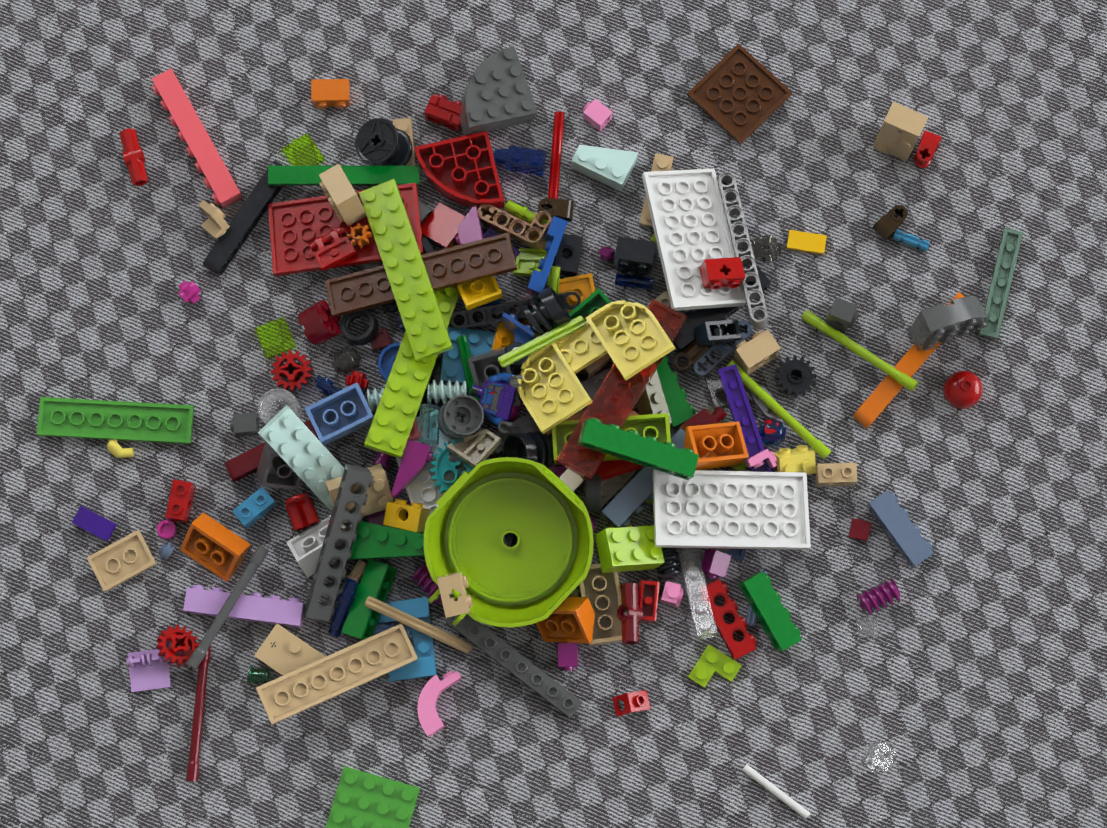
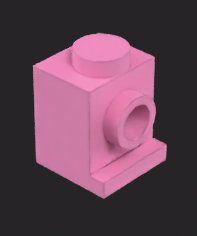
[660,581,684,608]

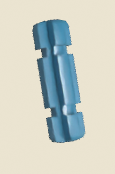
[893,229,930,252]

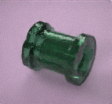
[247,666,270,684]

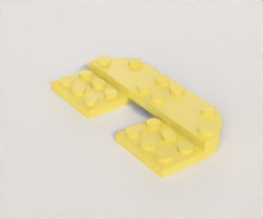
[518,300,676,434]

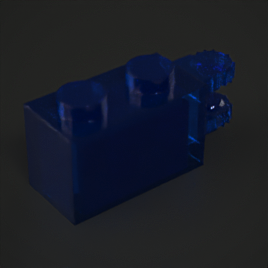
[493,146,546,176]

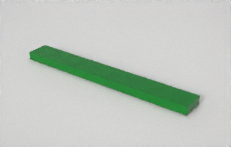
[268,166,419,186]

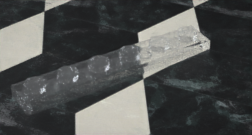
[677,548,717,640]

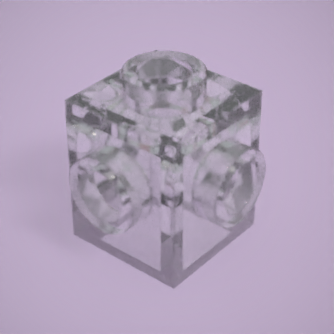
[862,741,896,775]

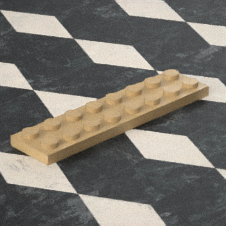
[256,623,418,725]

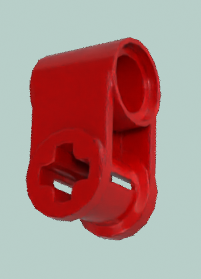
[914,130,942,168]

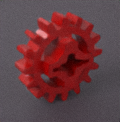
[270,350,313,392]
[156,625,199,668]

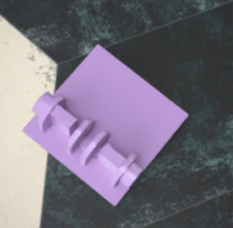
[126,649,171,692]

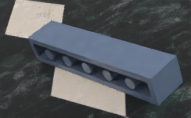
[601,429,685,528]

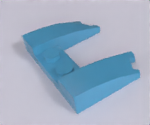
[377,597,437,682]

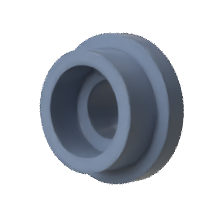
[158,542,175,560]

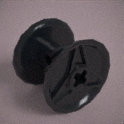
[355,118,412,166]

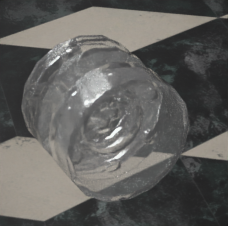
[258,388,303,424]

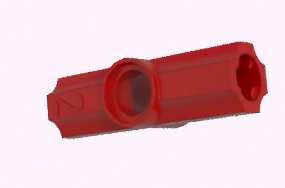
[119,128,149,186]

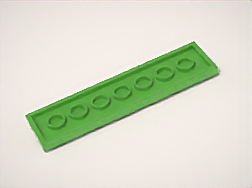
[36,397,195,444]

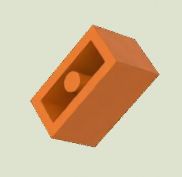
[311,79,350,109]

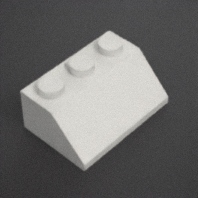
[286,515,353,578]

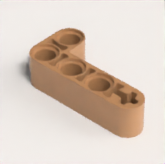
[478,205,552,249]

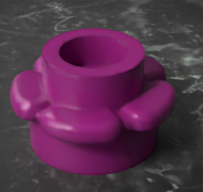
[598,246,616,261]

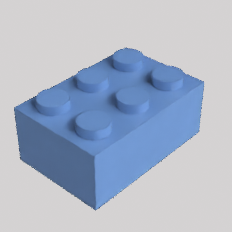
[305,383,374,446]

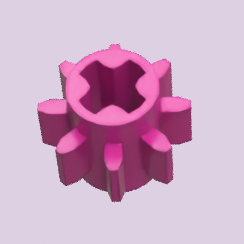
[178,281,201,304]

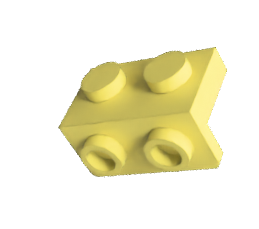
[773,445,816,475]

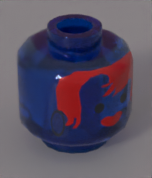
[758,419,786,446]

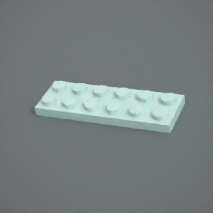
[258,405,344,511]

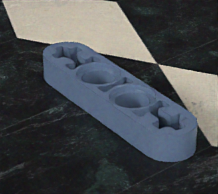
[693,321,752,377]

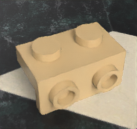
[198,200,230,239]

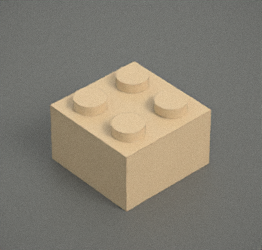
[733,329,781,375]

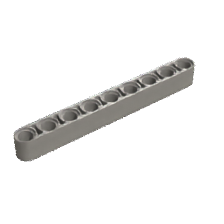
[718,172,768,329]

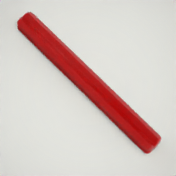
[548,111,564,199]

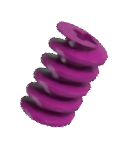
[412,562,442,605]
[856,578,901,615]

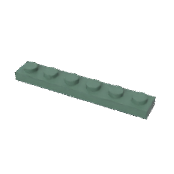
[978,228,1023,340]

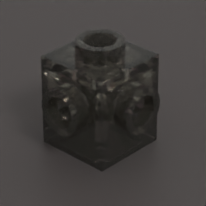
[754,235,781,263]

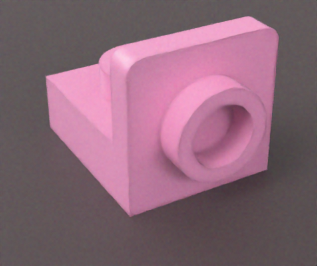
[744,449,777,469]

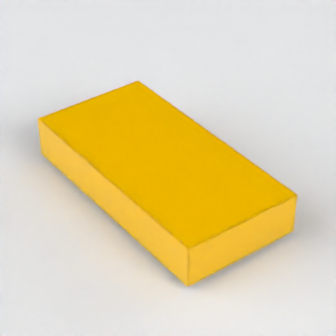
[786,230,827,255]

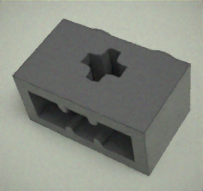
[825,297,858,332]

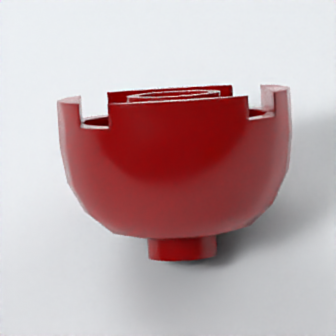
[943,370,983,409]

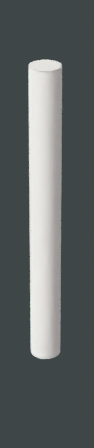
[742,764,810,819]

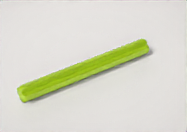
[498,316,586,368]

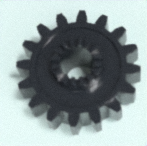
[774,355,817,398]

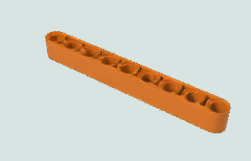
[852,292,965,429]

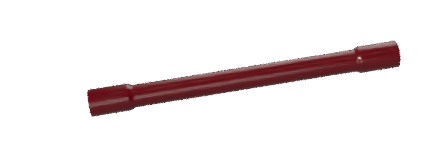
[186,643,211,782]

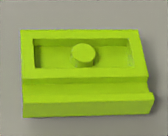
[512,248,546,277]

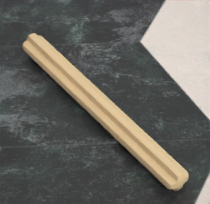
[364,596,472,654]

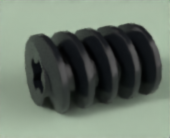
[657,547,682,581]

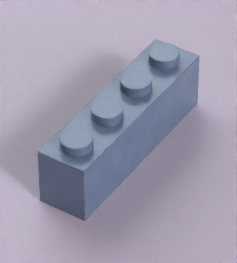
[867,490,934,569]

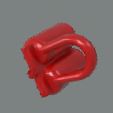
[285,492,320,532]

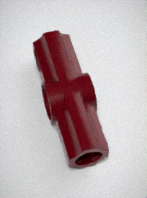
[617,583,643,645]

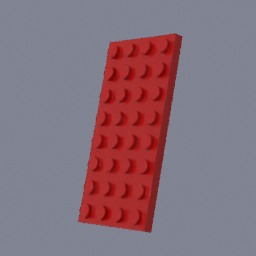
[268,183,424,276]

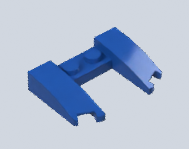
[526,216,568,297]

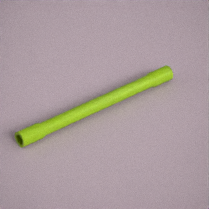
[801,310,918,392]
[726,360,832,460]

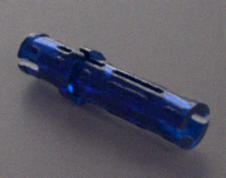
[328,578,359,637]

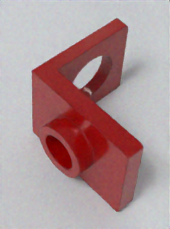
[612,690,651,717]

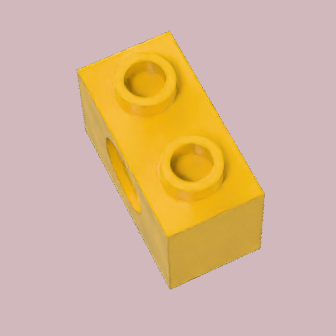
[383,499,430,532]

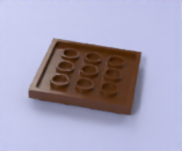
[687,44,792,145]

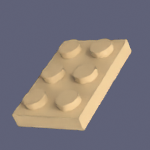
[86,529,157,592]

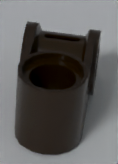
[537,198,574,222]
[872,205,908,241]

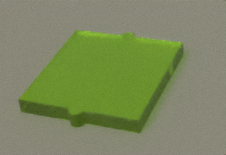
[282,133,325,166]
[255,317,296,359]

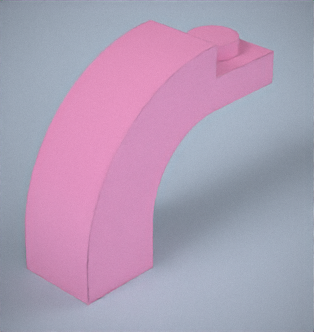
[417,670,462,737]

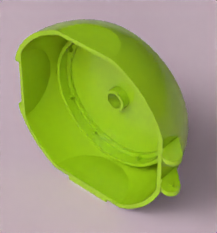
[423,457,594,627]

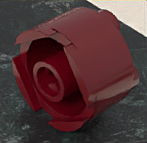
[298,300,340,345]

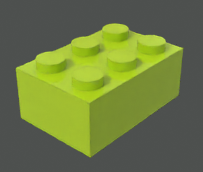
[595,525,665,573]

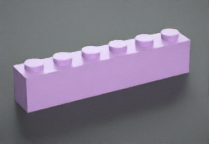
[183,585,305,628]

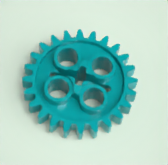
[430,438,490,493]

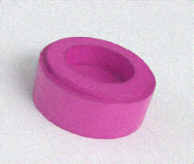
[157,520,177,540]

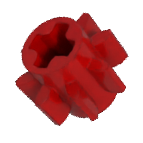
[345,371,369,390]

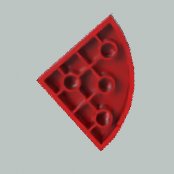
[414,131,505,209]

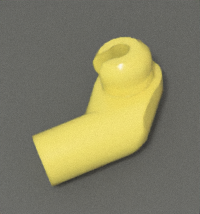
[107,439,134,458]

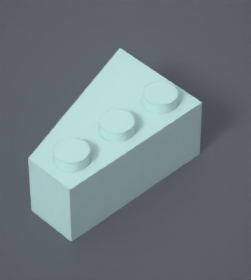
[571,145,639,191]

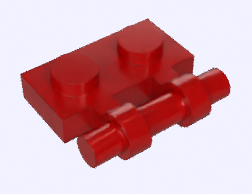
[309,227,357,271]

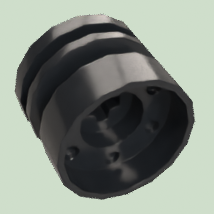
[522,286,571,336]
[503,431,553,468]

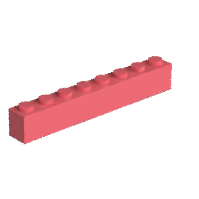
[151,68,243,209]

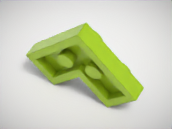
[687,644,742,688]

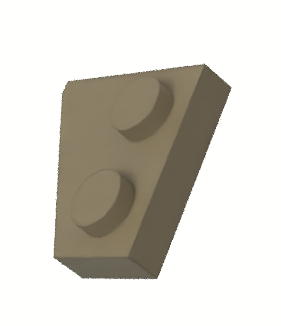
[447,429,502,468]

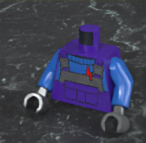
[470,372,523,433]

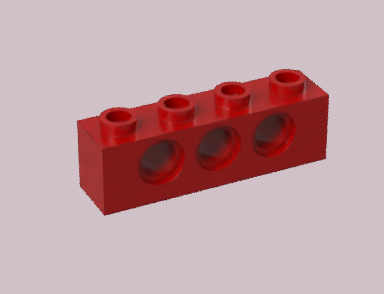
[698,579,757,660]

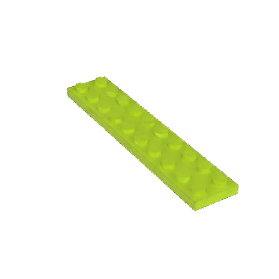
[359,179,453,362]
[364,286,460,459]

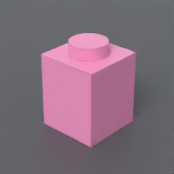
[583,99,612,132]

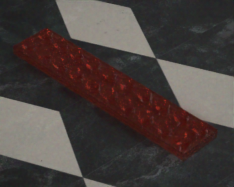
[556,299,687,481]

